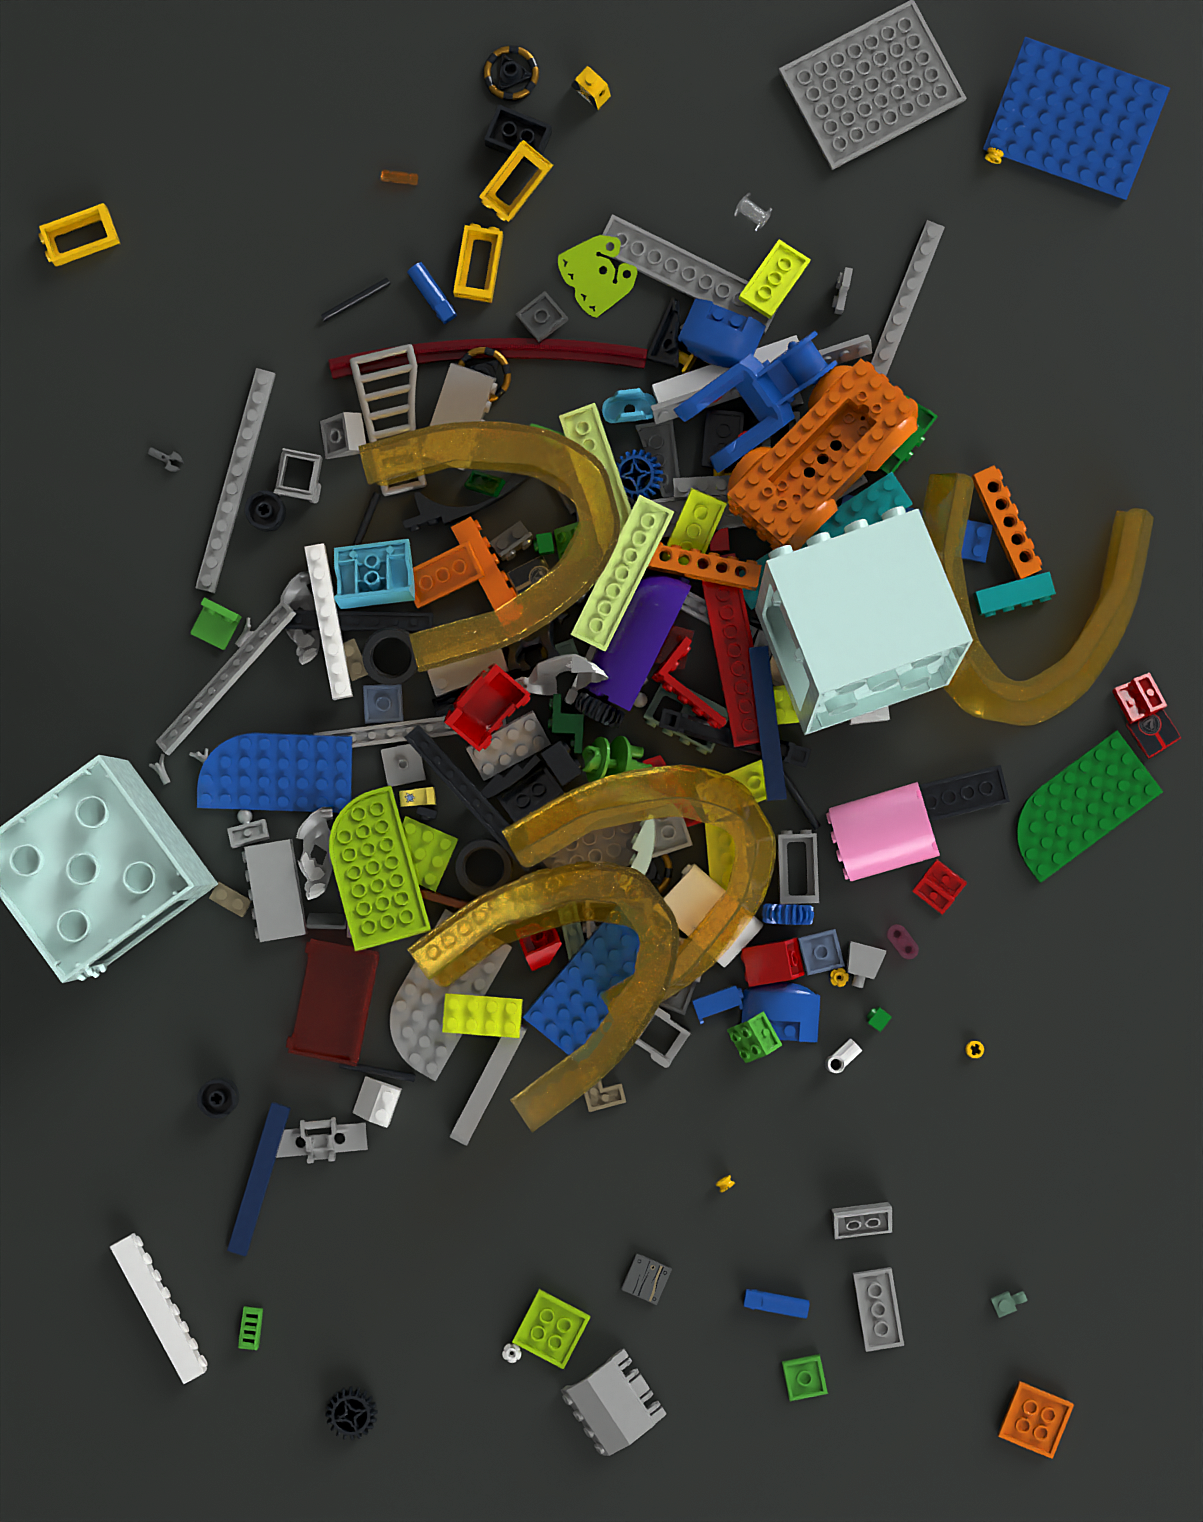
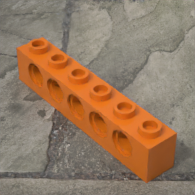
[971,465,1042,580]
[647,542,762,591]

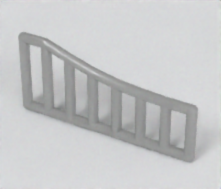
[350,344,427,496]

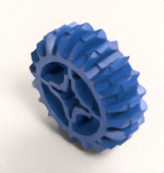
[616,449,663,501]
[762,904,814,925]

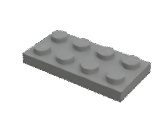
[465,710,551,781]
[853,1267,904,1352]

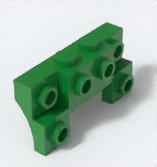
[878,395,938,475]

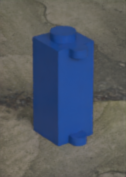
[692,985,744,1024]

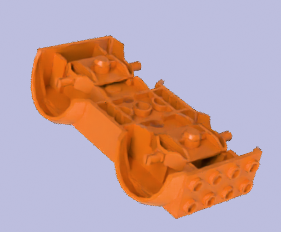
[727,359,918,551]

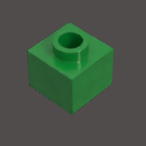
[533,532,554,556]
[866,1006,892,1032]

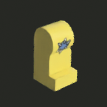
[399,787,436,807]

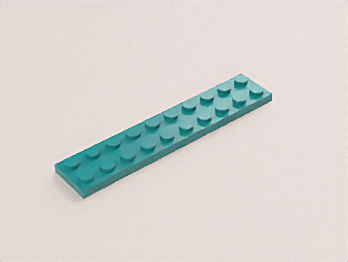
[739,472,913,610]

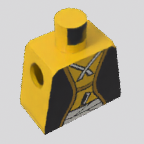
[572,66,611,110]

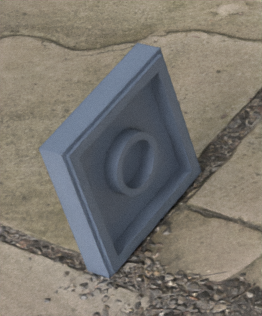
[363,684,404,724]
[798,929,845,976]

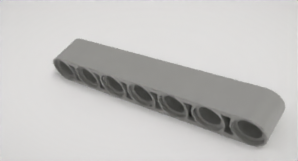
[450,1024,528,1146]

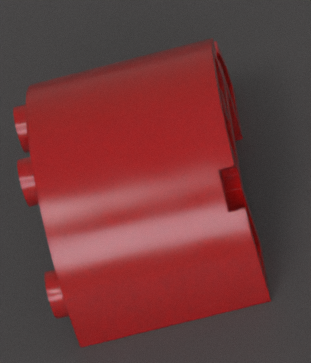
[444,663,531,752]

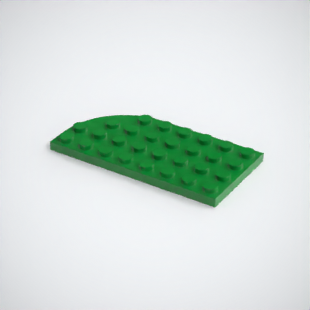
[1016,730,1163,883]

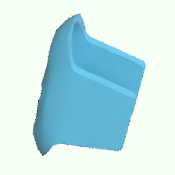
[602,388,657,423]

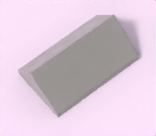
[831,1202,892,1239]

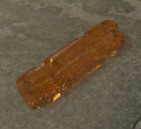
[381,170,419,185]

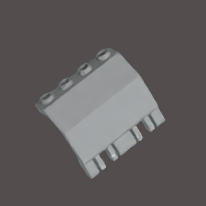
[561,1348,667,1456]

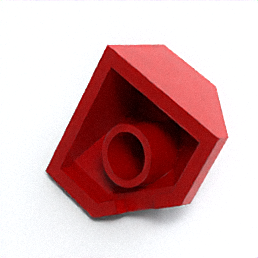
[516,923,562,971]

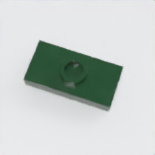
[464,470,505,498]

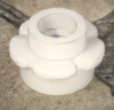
[502,1344,521,1363]

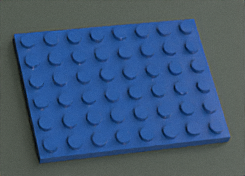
[983,37,1170,200]

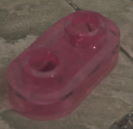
[887,924,919,959]

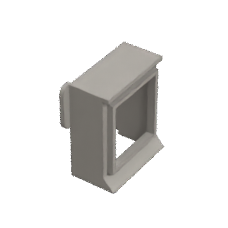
[274,448,323,503]
[631,1006,691,1068]

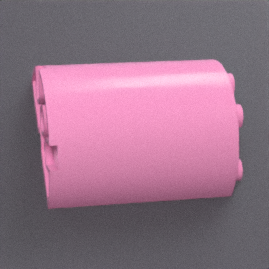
[826,782,940,881]

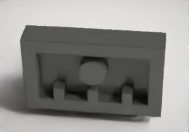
[489,520,534,561]

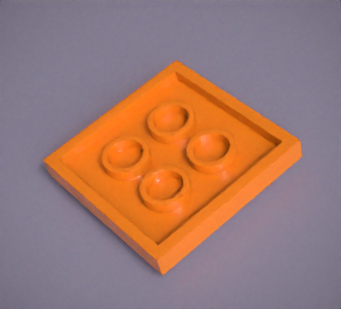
[997,1381,1074,1459]

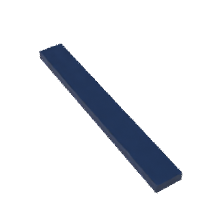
[748,646,787,801]
[227,1102,291,1256]

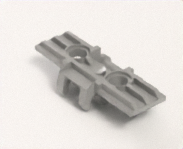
[276,1117,368,1163]

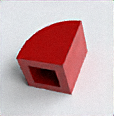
[709,527,729,553]

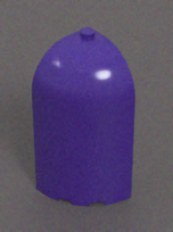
[583,574,691,711]

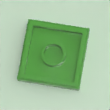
[782,1354,828,1401]

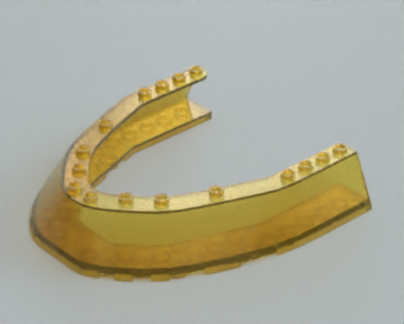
[358,421,621,672]
[922,473,1154,726]
[502,765,776,1027]
[407,861,679,1132]

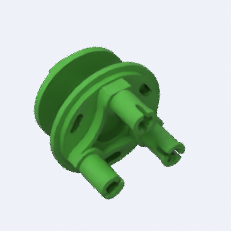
[582,736,652,793]

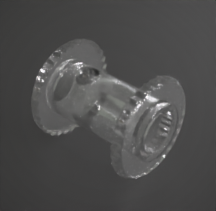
[734,193,772,231]

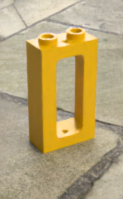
[479,141,554,222]
[38,203,120,267]
[453,224,503,303]

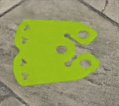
[558,235,637,318]

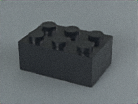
[484,105,552,167]

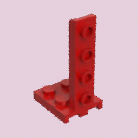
[651,637,726,729]

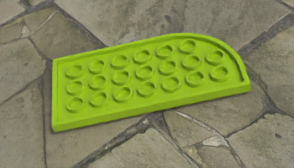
[329,785,431,952]

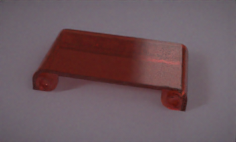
[286,938,380,1066]

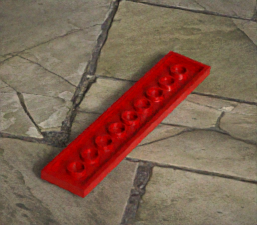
[698,553,760,747]

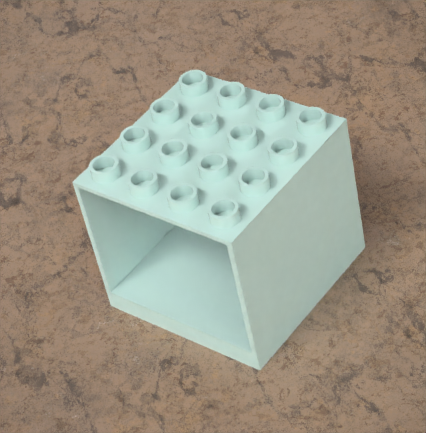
[755,506,973,735]
[0,755,218,983]

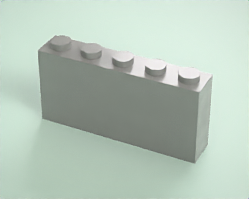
[420,363,498,470]
[242,839,308,942]

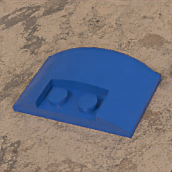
[678,299,766,368]
[741,981,820,1042]

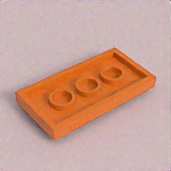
[413,541,485,608]

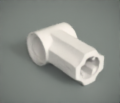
[825,1038,862,1073]

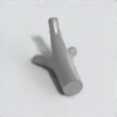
[235,617,254,647]
[189,748,208,764]
[149,754,171,785]

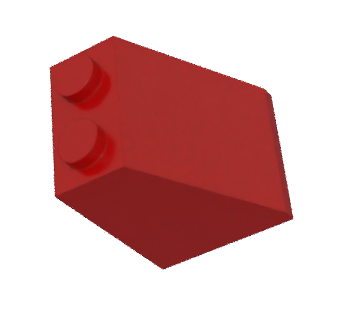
[741,937,805,987]

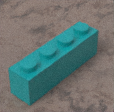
[973,572,1056,618]

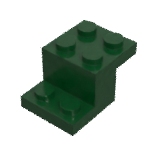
[548,694,584,755]

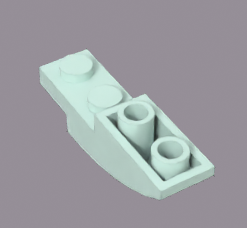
[620,813,656,890]

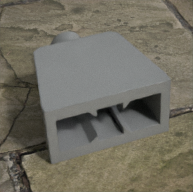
[846,941,886,988]

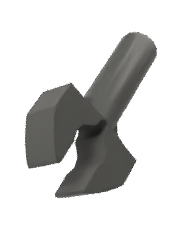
[148,448,184,472]

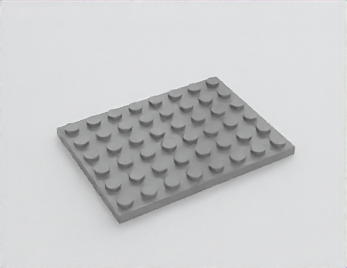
[779,0,966,170]

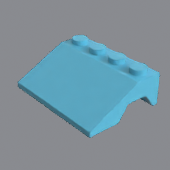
[334,539,415,609]

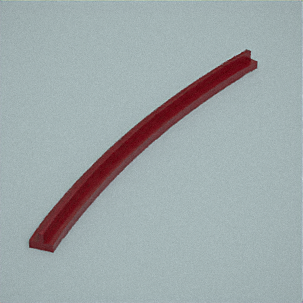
[328,338,647,379]

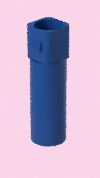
[407,262,457,325]
[743,1289,809,1319]

